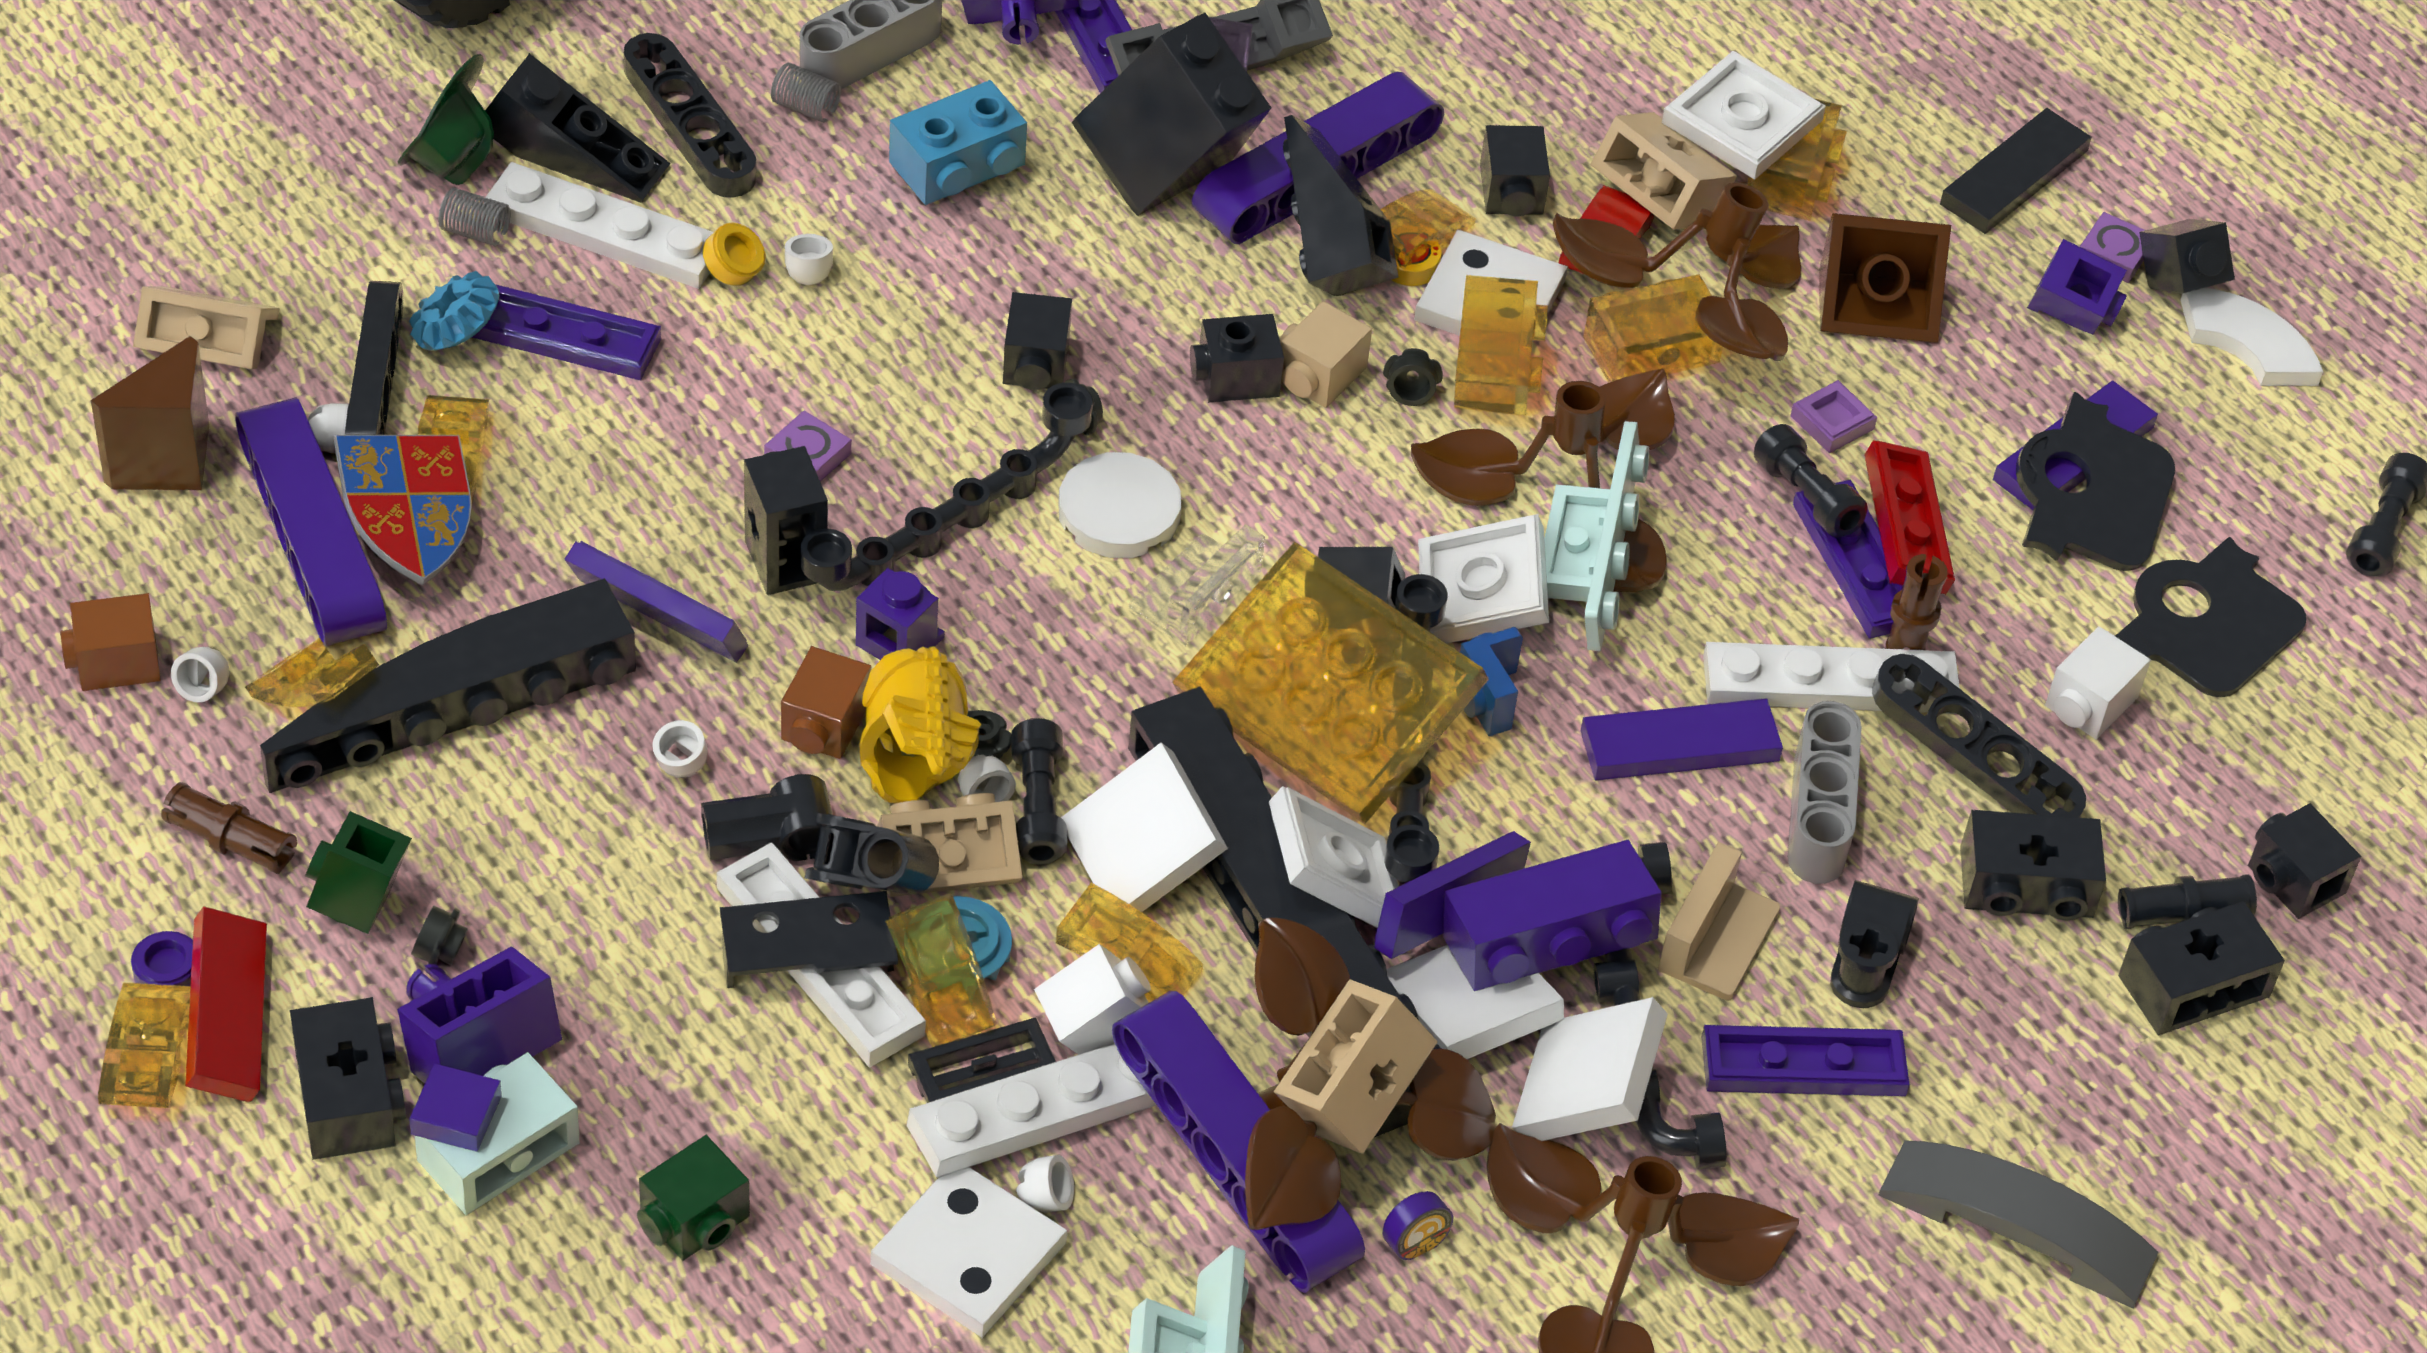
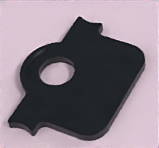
[2016,392,2175,571]
[2115,537,2306,697]

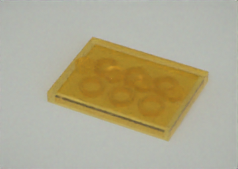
[1172,541,1489,824]

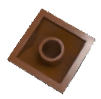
[1819,213,1951,343]
[91,336,209,490]

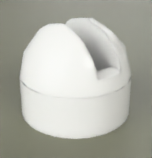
[785,234,833,285]
[308,403,349,453]
[171,647,230,703]
[653,720,708,778]
[958,755,1016,802]
[1016,1155,1074,1213]

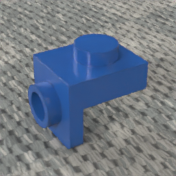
[1455,627,1523,737]

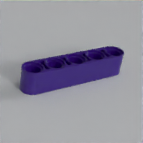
[1192,72,1445,245]
[235,397,387,647]
[1112,991,1365,1293]

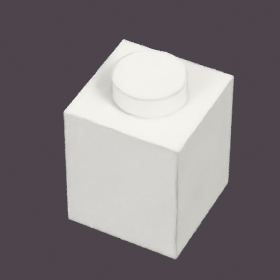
[2045,626,2151,740]
[1034,944,1151,1055]

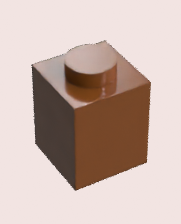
[60,593,161,691]
[781,646,871,759]

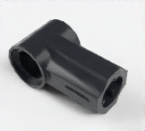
[701,774,833,861]

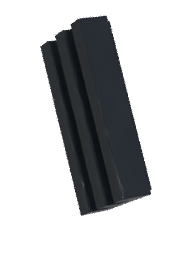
[908,1017,1056,1103]

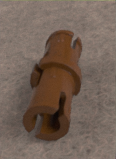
[1885,554,1948,650]
[161,782,297,874]

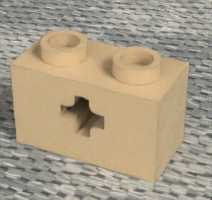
[1590,112,1737,230]
[1274,979,1438,1154]

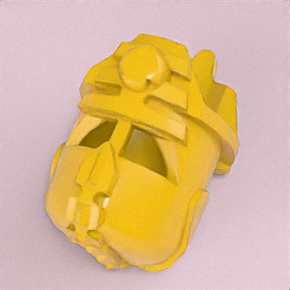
[859,646,981,804]

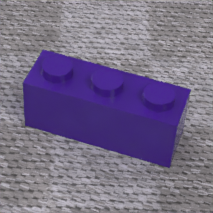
[1443,839,1661,991]

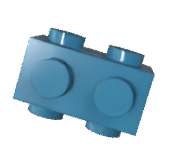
[889,80,1027,205]

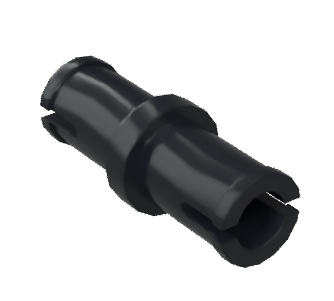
[2118,874,2257,929]

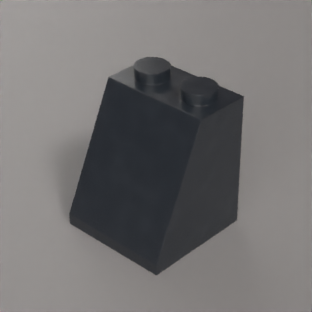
[1072,12,1272,216]

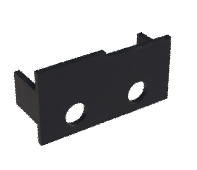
[720,891,898,988]

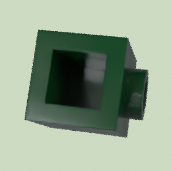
[305,811,412,934]
[637,1134,750,1261]

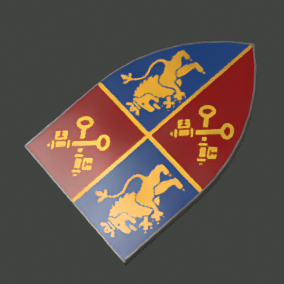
[334,435,471,585]

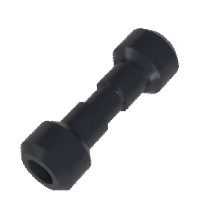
[1754,424,1868,538]
[2346,453,2427,577]
[1011,718,1067,865]

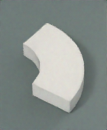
[2180,288,2323,386]

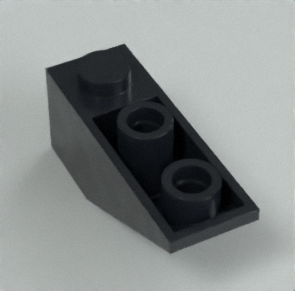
[485,53,670,203]
[1283,115,1399,296]

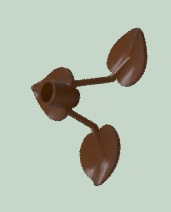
[1553,182,1801,361]
[1411,368,1675,592]
[1245,918,1497,1230]
[1487,1123,1799,1353]

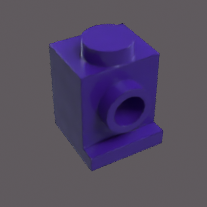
[2027,239,2127,335]
[855,568,945,660]

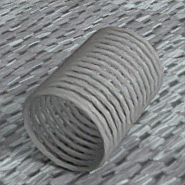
[771,62,841,123]
[438,187,511,246]

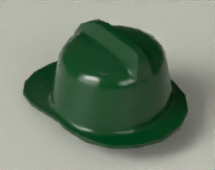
[397,54,494,185]

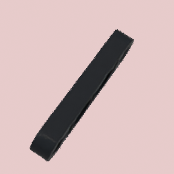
[623,33,757,198]
[345,280,403,435]
[1872,654,2086,817]

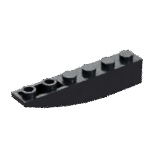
[260,578,636,793]

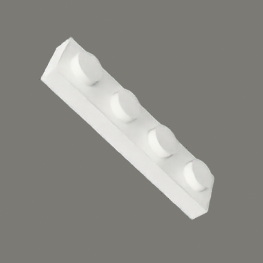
[485,162,713,289]
[1703,642,1960,714]
[717,842,926,1068]
[907,1043,1156,1178]

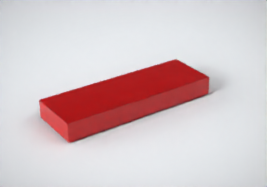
[1864,440,1955,595]
[185,906,267,1102]

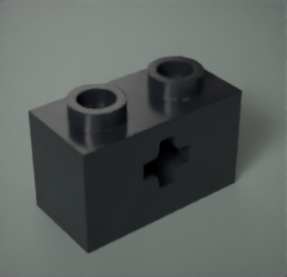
[744,446,828,595]
[1960,810,2106,921]
[2118,901,2285,1036]
[290,997,406,1160]

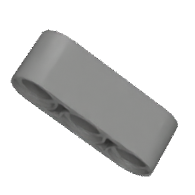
[800,0,942,93]
[1787,701,1862,884]

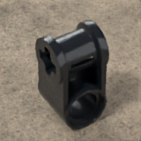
[804,813,939,895]
[1830,880,1919,1008]

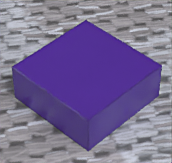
[409,1063,502,1152]

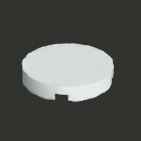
[1058,452,1181,558]

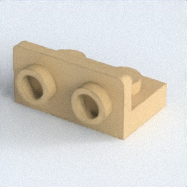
[877,793,1022,897]

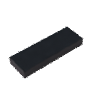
[1940,108,2092,234]

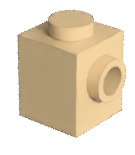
[1280,300,1373,408]

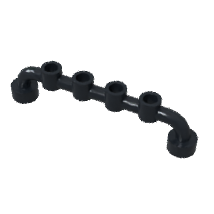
[801,383,1092,591]
[1384,574,1448,884]
[1594,842,1727,1170]

